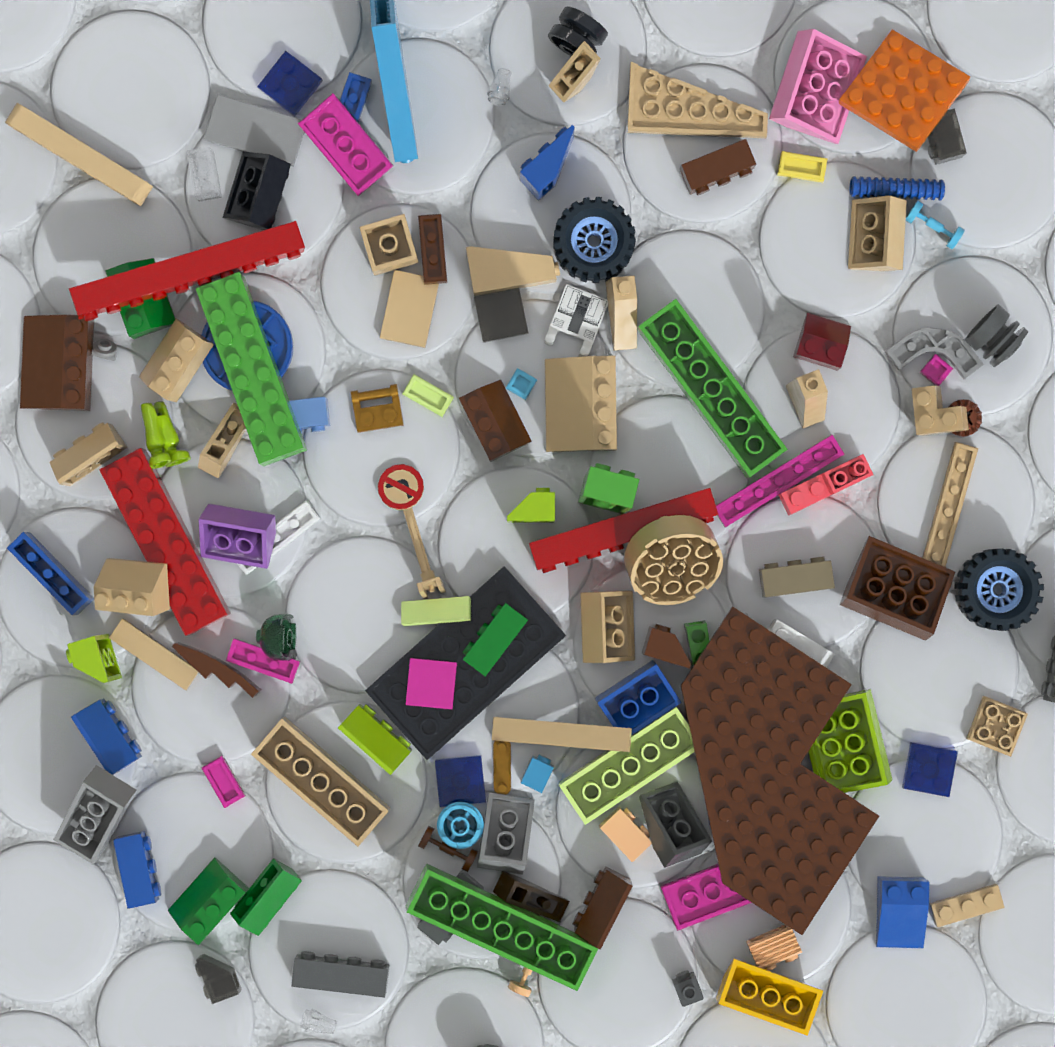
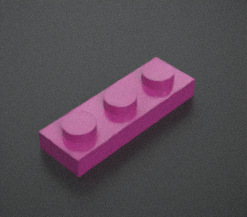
[226,638,301,684]

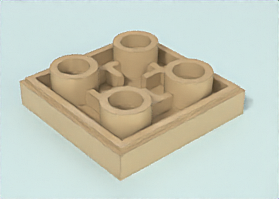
[966,696,1028,757]

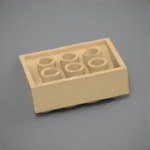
[545,356,617,452]

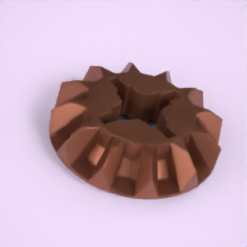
[948,399,982,437]

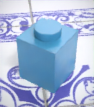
[521,754,554,793]

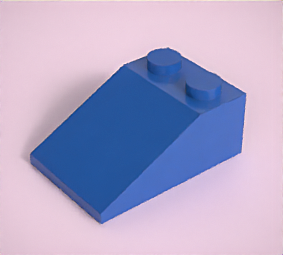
[876,876,929,948]

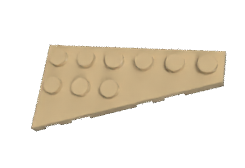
[627,62,768,139]

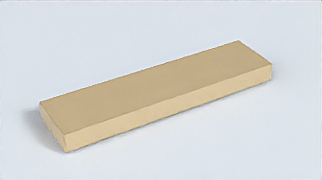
[109,619,199,690]

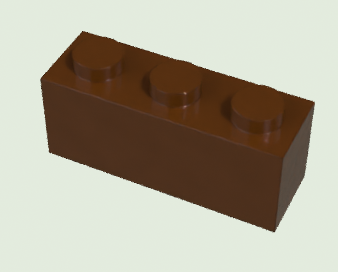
[680,139,757,196]

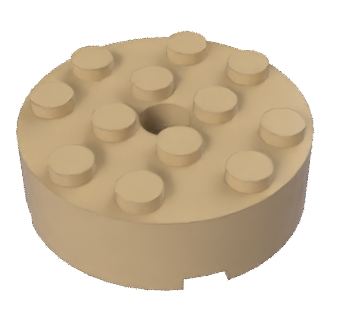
[624,515,723,605]

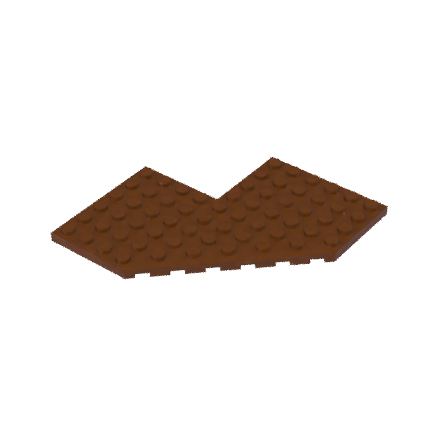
[680,606,879,935]

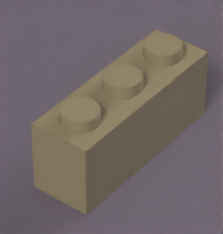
[759,556,835,597]

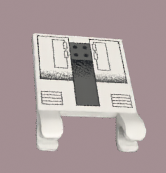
[544,284,608,357]

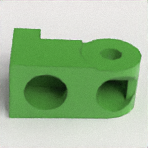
[684,620,709,666]

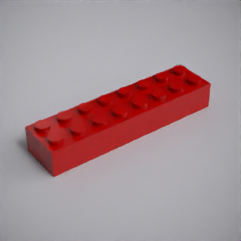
[99,448,231,636]
[529,488,719,573]

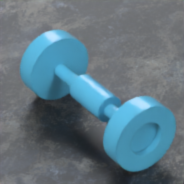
[906,200,965,249]

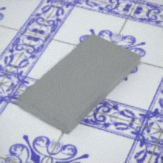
[204,95,304,167]

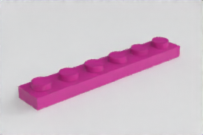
[716,435,844,527]

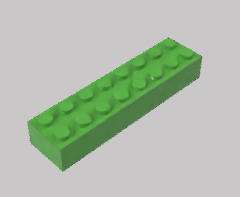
[195,272,307,466]
[637,299,788,478]
[578,463,640,514]
[405,863,598,991]

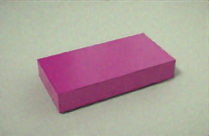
[202,755,246,808]

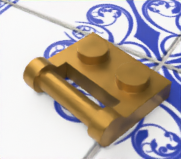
[351,384,404,433]

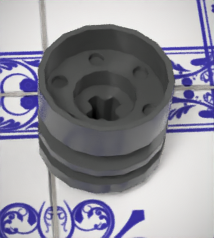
[965,304,1028,367]

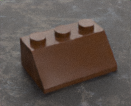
[459,380,532,462]
[572,866,633,950]

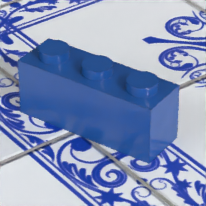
[113,831,161,909]

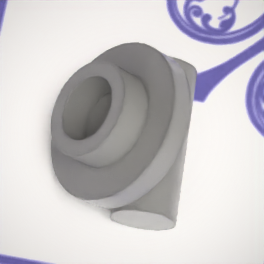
[91,339,117,361]

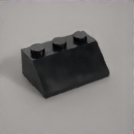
[222,151,291,230]

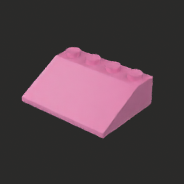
[769,29,867,144]

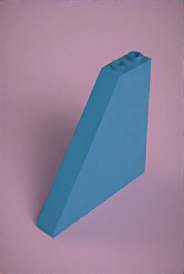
[370,0,418,163]

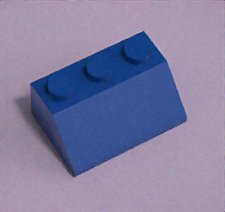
[595,660,682,736]
[71,698,142,775]

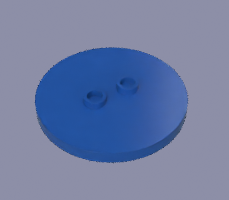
[201,301,293,391]

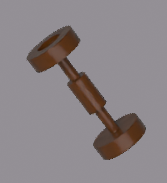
[418,825,478,872]

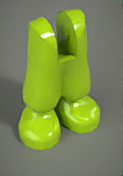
[141,401,191,469]

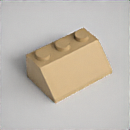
[848,196,907,271]
[139,318,214,402]
[49,422,128,486]
[94,558,170,616]
[581,591,635,663]

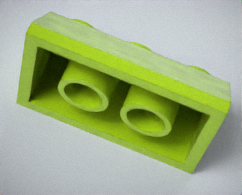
[507,488,555,523]
[66,634,122,683]
[338,704,412,775]

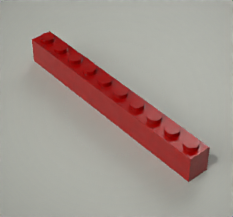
[69,221,305,321]

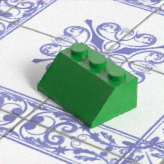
[105,258,176,339]
[168,857,249,946]

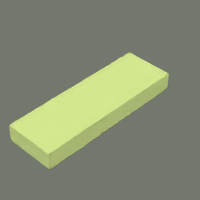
[401,596,471,626]

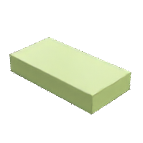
[402,374,454,418]

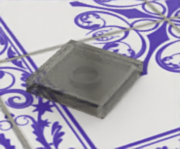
[474,288,528,343]

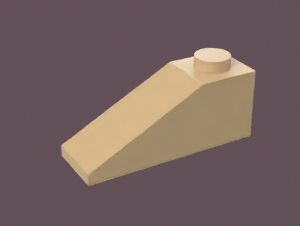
[548,41,601,102]
[605,276,637,351]
[198,402,246,478]

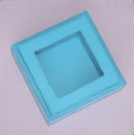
[506,368,537,400]

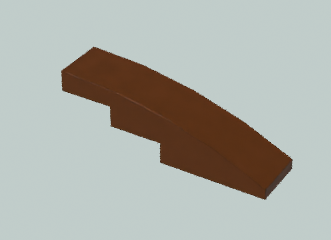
[172,642,262,698]

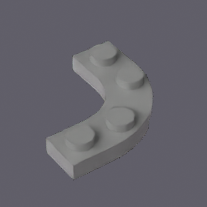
[885,328,984,379]

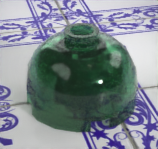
[256,614,297,661]

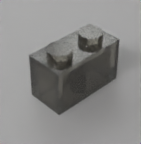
[928,108,967,165]

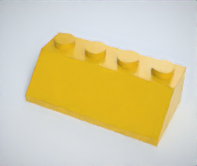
[716,959,823,1036]

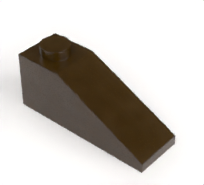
[493,871,570,922]

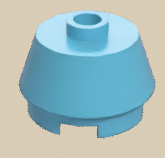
[437,802,484,849]

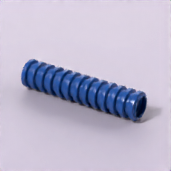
[849,176,945,201]

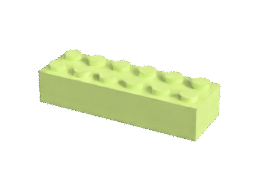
[559,707,694,825]

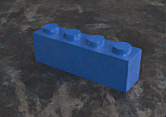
[7,532,94,615]

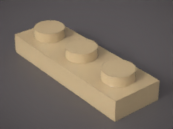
[929,884,1005,927]

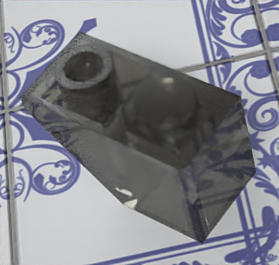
[195,954,242,1004]

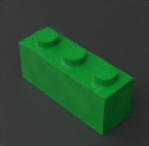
[462,603,528,676]
[230,858,302,936]

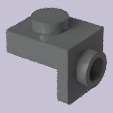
[672,971,704,1007]

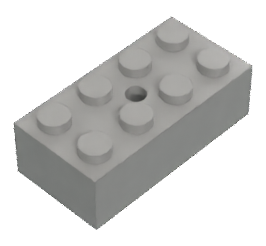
[53,765,137,864]

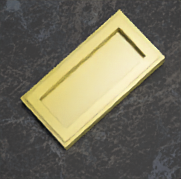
[777,151,828,183]

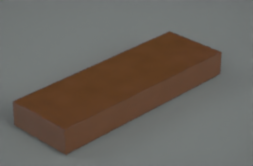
[418,214,447,285]

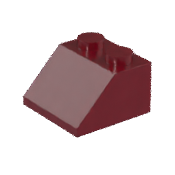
[793,313,851,371]

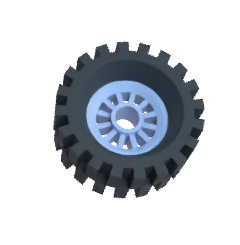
[553,197,636,283]
[954,548,1044,631]

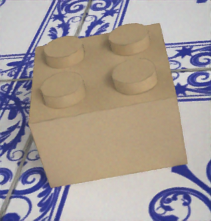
[359,214,419,276]

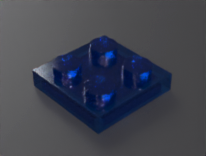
[257,50,323,117]
[902,742,958,797]
[435,755,486,807]

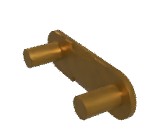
[493,741,511,795]

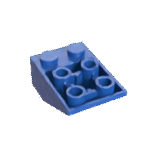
[520,124,575,201]

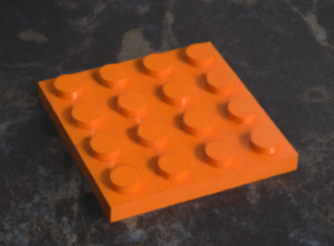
[839,29,970,152]

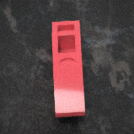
[778,454,874,516]

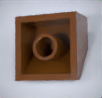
[642,624,691,669]

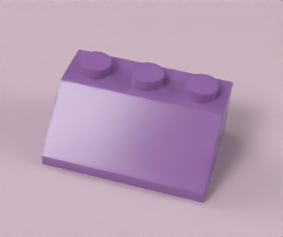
[199,504,276,569]

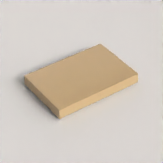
[380,270,439,348]

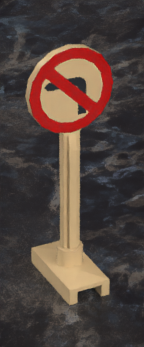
[378,464,446,599]

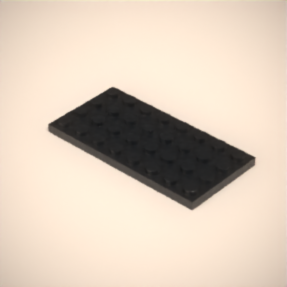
[365,566,566,760]

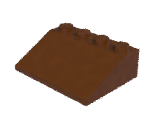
[20,315,94,411]
[840,536,955,641]

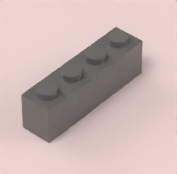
[291,951,390,998]

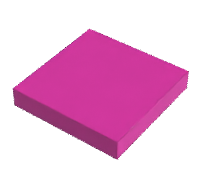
[406,658,457,709]

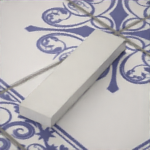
[238,500,321,575]

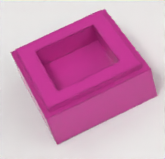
[919,354,953,386]

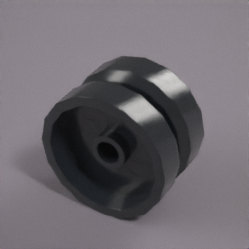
[548,6,608,56]

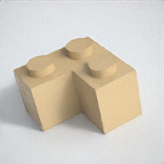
[912,386,969,436]

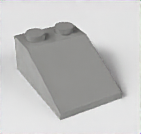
[477,792,535,875]

